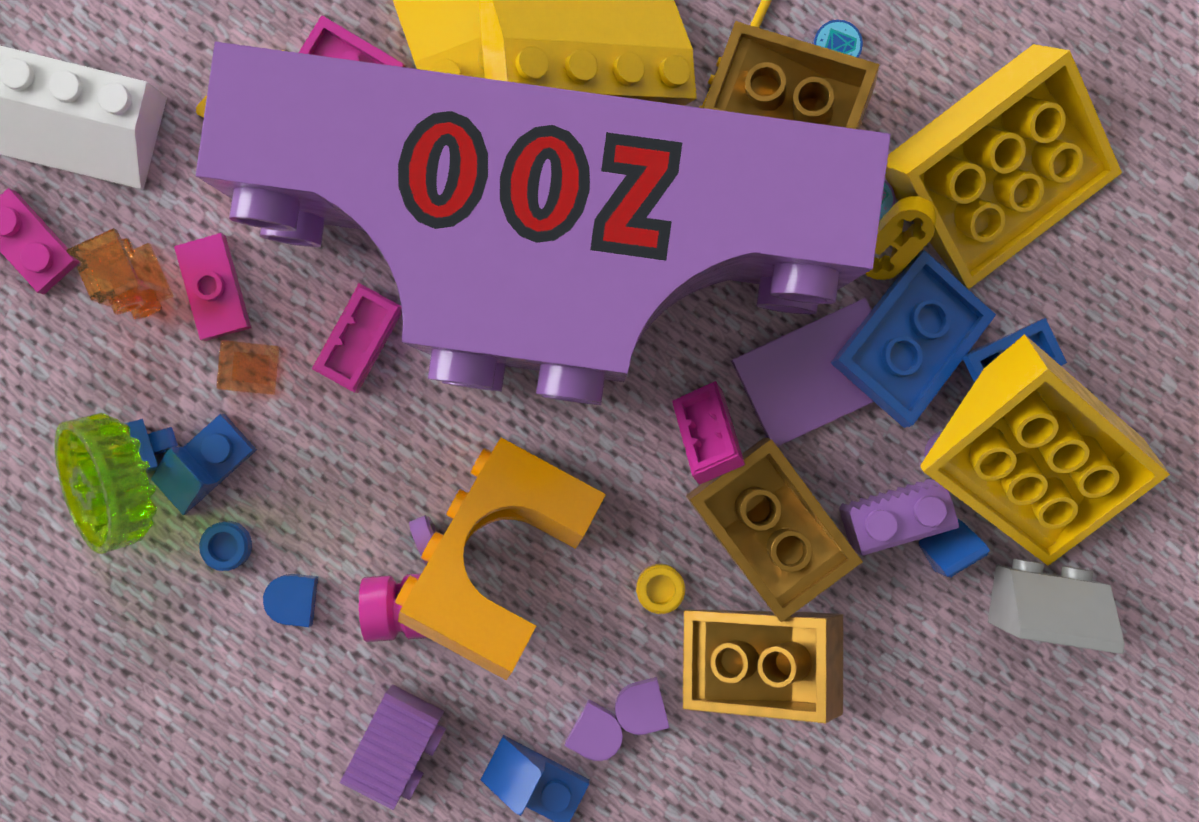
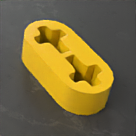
[865,196,937,280]

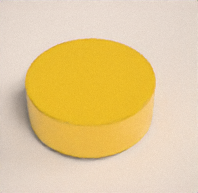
[636,564,685,614]

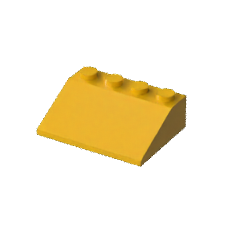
[479,0,697,106]
[885,44,1122,290]
[920,334,1170,566]

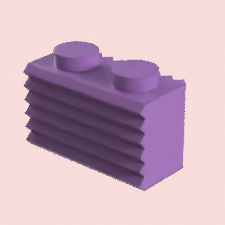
[839,479,959,556]
[340,685,446,810]

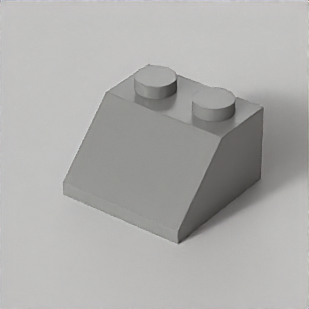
[988,558,1125,654]

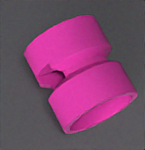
[359,573,427,642]

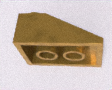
[703,21,880,129]
[686,438,863,623]
[683,610,843,723]

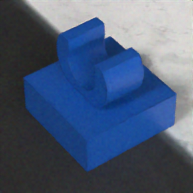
[121,419,178,477]

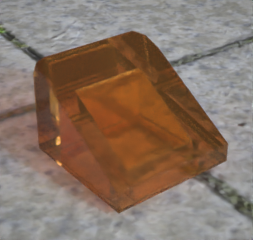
[216,340,279,395]

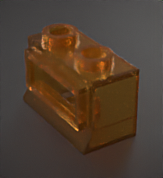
[66,228,174,319]

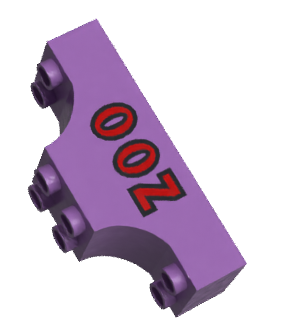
[195,42,891,405]

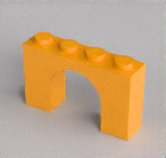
[395,437,606,680]

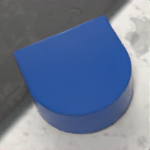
[263,574,318,627]

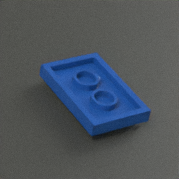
[831,250,996,428]

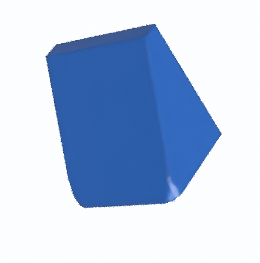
[919,518,990,578]

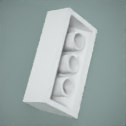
[0,46,167,190]

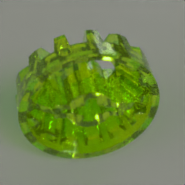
[54,413,157,554]

